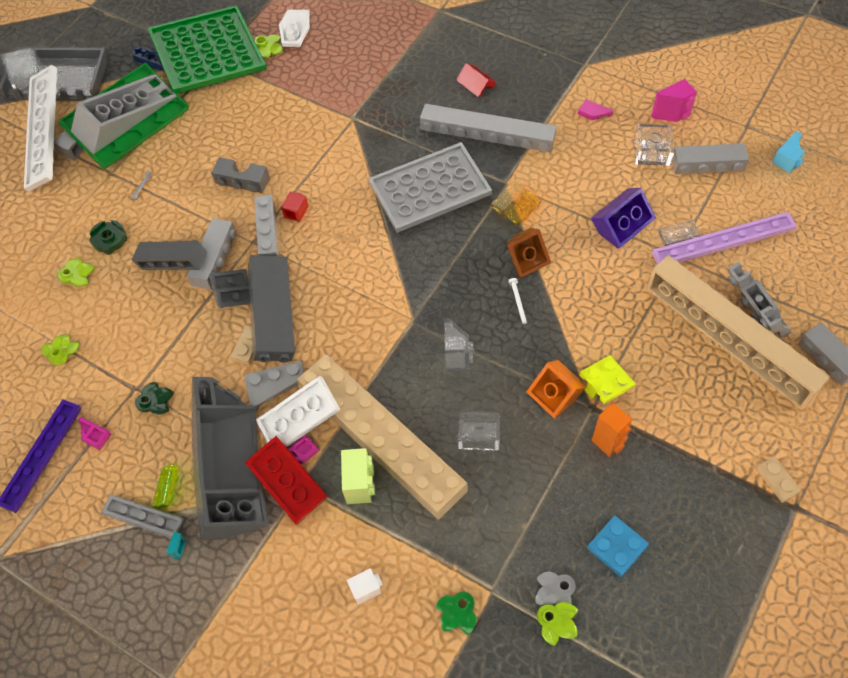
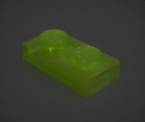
[152,464,179,510]

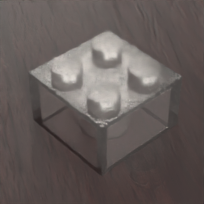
[634,124,674,166]

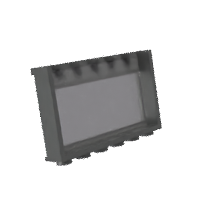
[0,47,110,101]

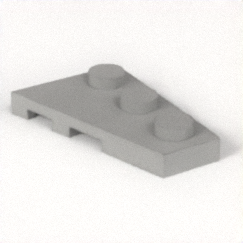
[245,361,304,410]

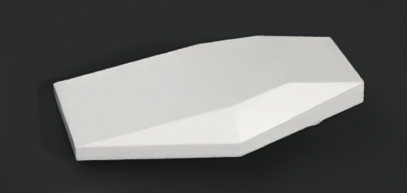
[279,10,310,47]

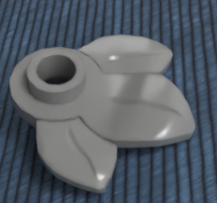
[535,572,576,606]

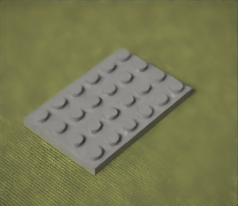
[368,142,492,233]

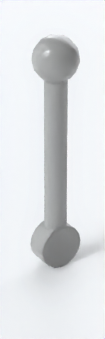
[131,171,152,200]

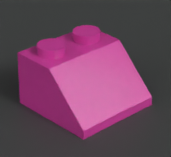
[651,79,697,122]

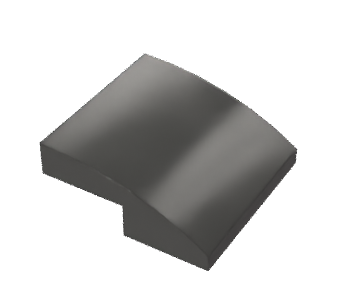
[209,269,250,308]

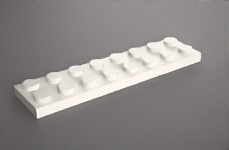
[24,65,57,192]

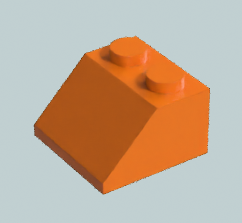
[526,360,586,418]

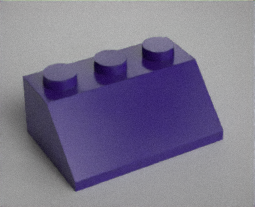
[591,188,656,248]

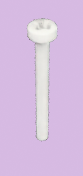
[508,278,527,324]

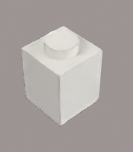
[347,568,383,605]

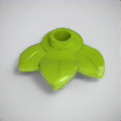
[255,35,283,58]
[57,258,95,286]
[42,334,80,365]
[537,602,578,646]

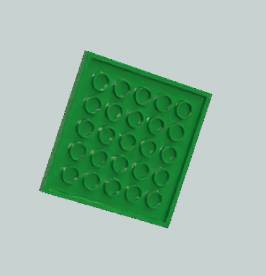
[148,5,267,94]

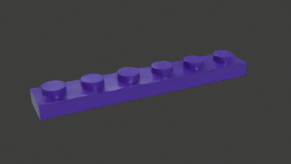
[0,399,82,513]

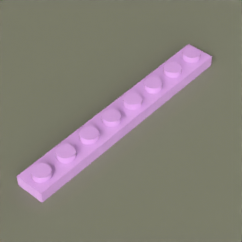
[652,212,797,264]

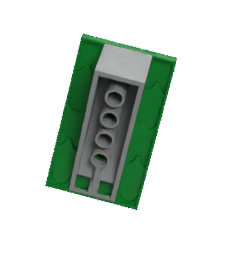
[59,62,189,170]

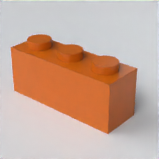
[591,402,633,457]

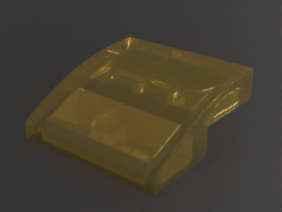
[490,182,542,227]

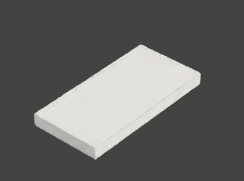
[256,376,340,447]

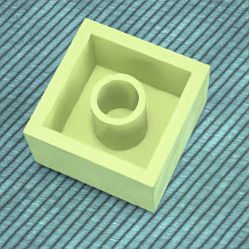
[341,448,375,504]

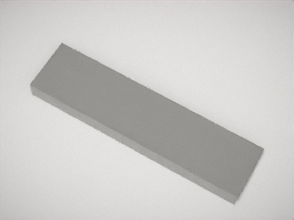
[101,494,186,538]

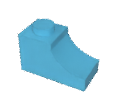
[772,131,805,173]

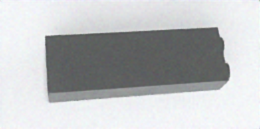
[248,255,295,363]

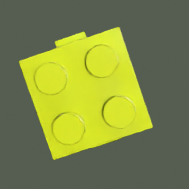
[579,355,636,406]

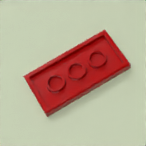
[245,436,328,525]

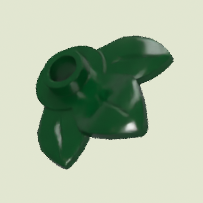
[135,382,174,415]

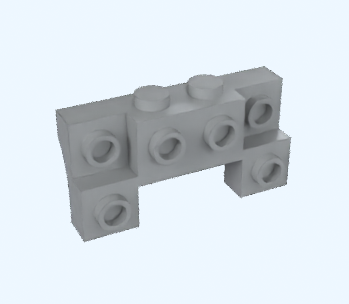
[728,262,792,338]

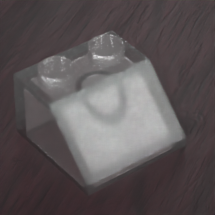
[1,48,45,90]
[445,318,473,371]
[458,410,500,450]

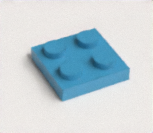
[587,515,649,577]

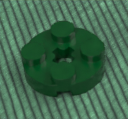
[89,220,127,255]

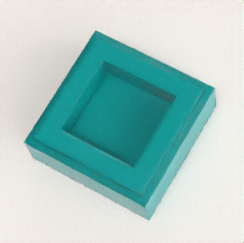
[166,532,187,560]

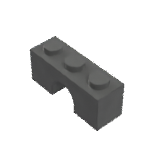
[211,157,270,193]

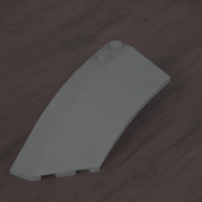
[192,377,269,540]

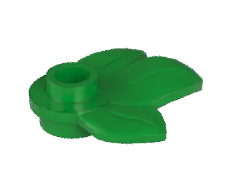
[436,592,477,635]

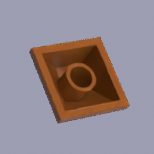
[506,227,552,278]

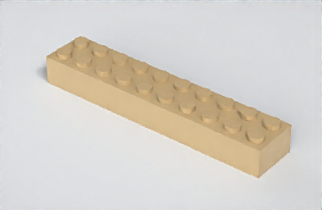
[647,255,830,410]
[297,354,468,520]

